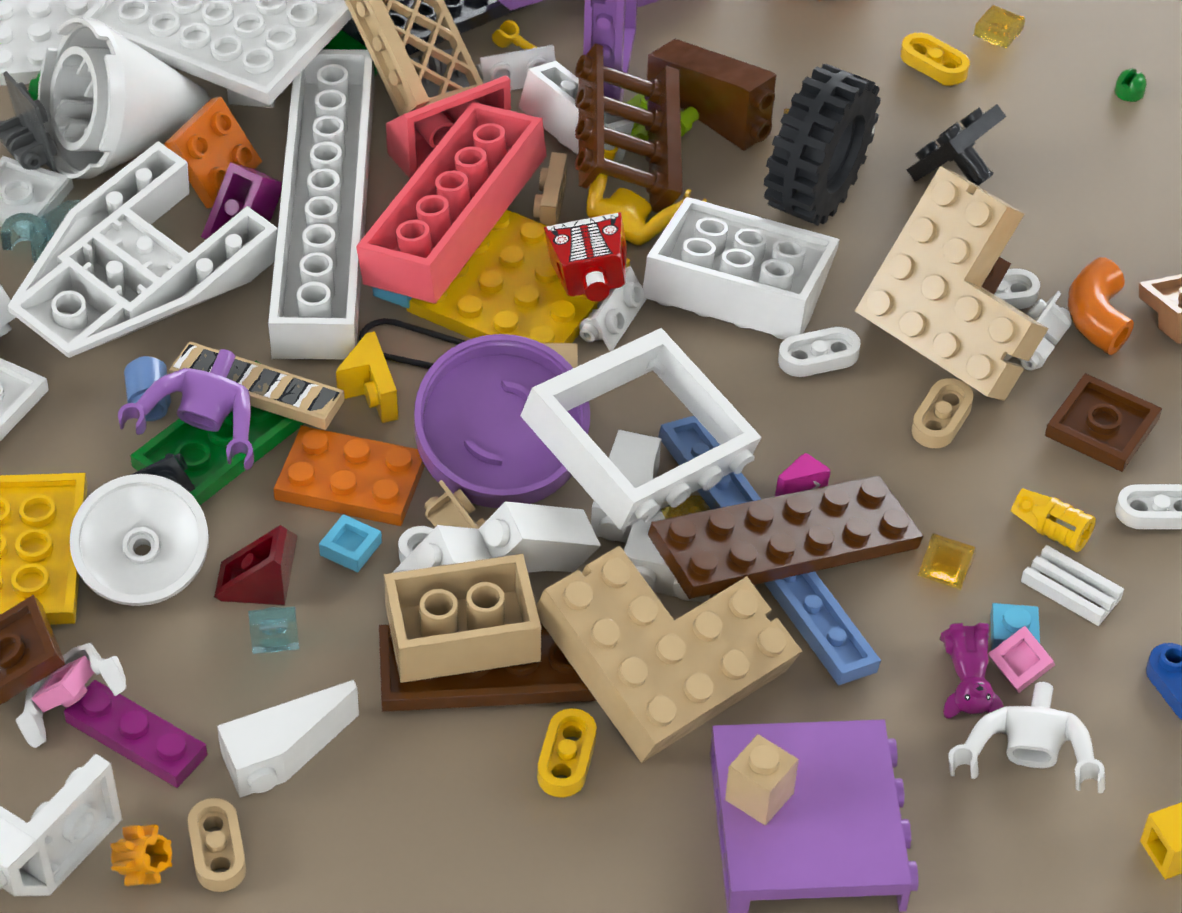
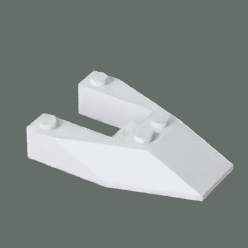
[7,141,278,358]

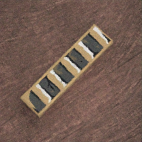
[169,341,345,430]

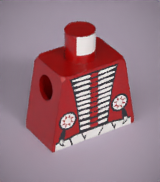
[544,212,627,302]

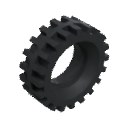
[764,63,881,226]

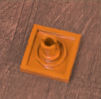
[164,97,262,209]

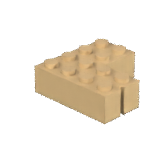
[855,166,1049,401]
[536,545,802,763]

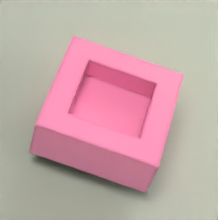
[988,626,1055,693]
[31,656,94,713]

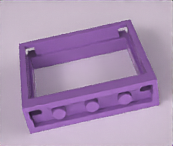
[583,0,638,102]

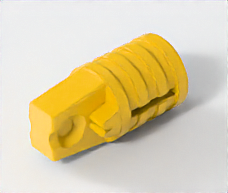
[1010,488,1096,552]

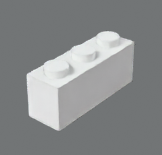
[518,61,634,162]

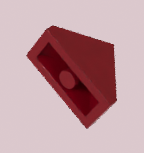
[214,525,297,605]

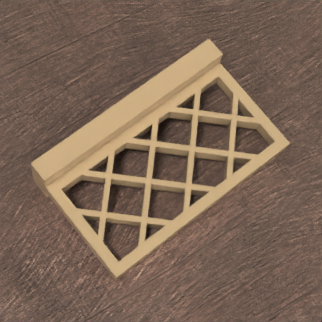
[344,0,483,116]

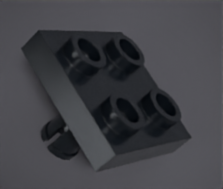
[907,104,1006,186]

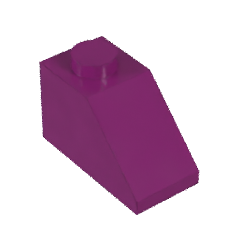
[201,162,282,239]

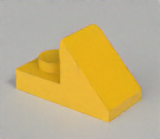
[336,331,398,423]

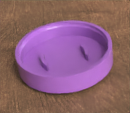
[414,334,590,508]

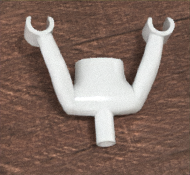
[948,682,1105,793]

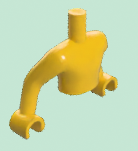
[586,147,707,245]

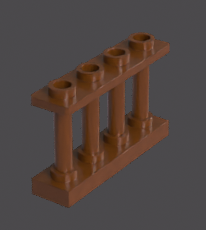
[575,43,683,213]

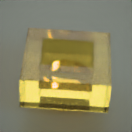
[974,5,1025,49]

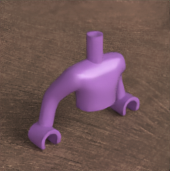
[118,349,254,470]

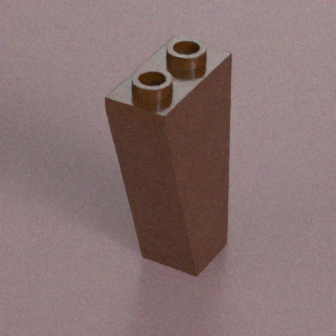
[647,39,776,151]

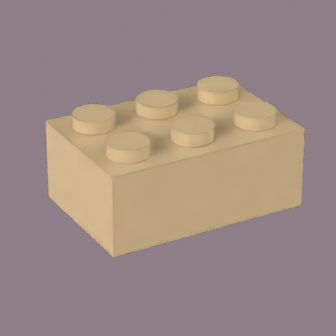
[384,554,541,683]

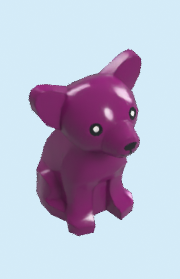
[940,623,1004,719]

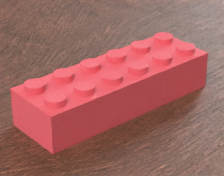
[356,102,547,304]

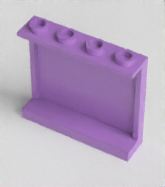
[710,720,918,913]

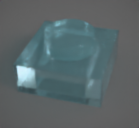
[248,606,299,654]

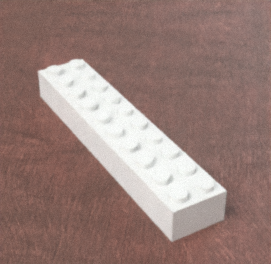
[268,49,375,360]

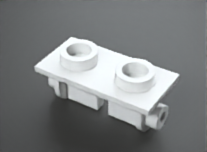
[476,45,555,90]
[579,266,646,351]
[1004,291,1072,371]

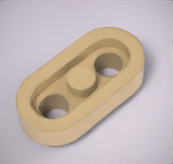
[911,378,974,448]
[187,798,246,892]

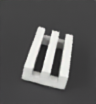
[1021,545,1124,626]

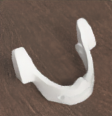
[16,643,126,748]

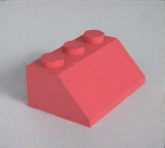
[386,75,511,179]

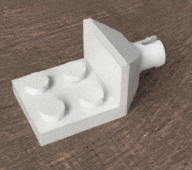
[0,754,122,896]

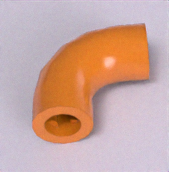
[1068,257,1134,355]

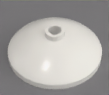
[70,474,209,606]

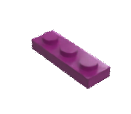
[64,679,208,788]

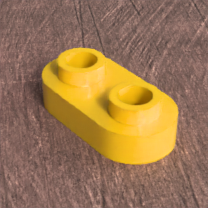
[900,33,970,86]
[537,708,597,797]

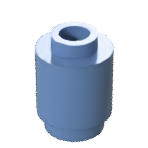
[124,356,171,421]

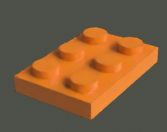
[273,425,425,526]

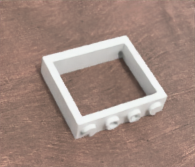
[520,328,762,530]

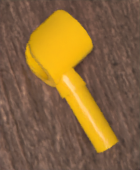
[492,20,537,50]

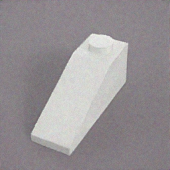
[217,680,359,798]

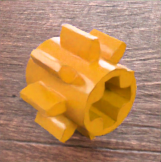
[110,824,173,886]

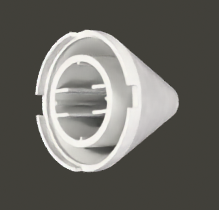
[38,18,211,179]

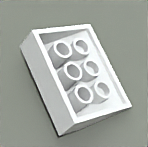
[643,197,840,339]

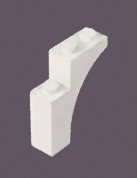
[591,430,711,603]
[392,501,601,573]

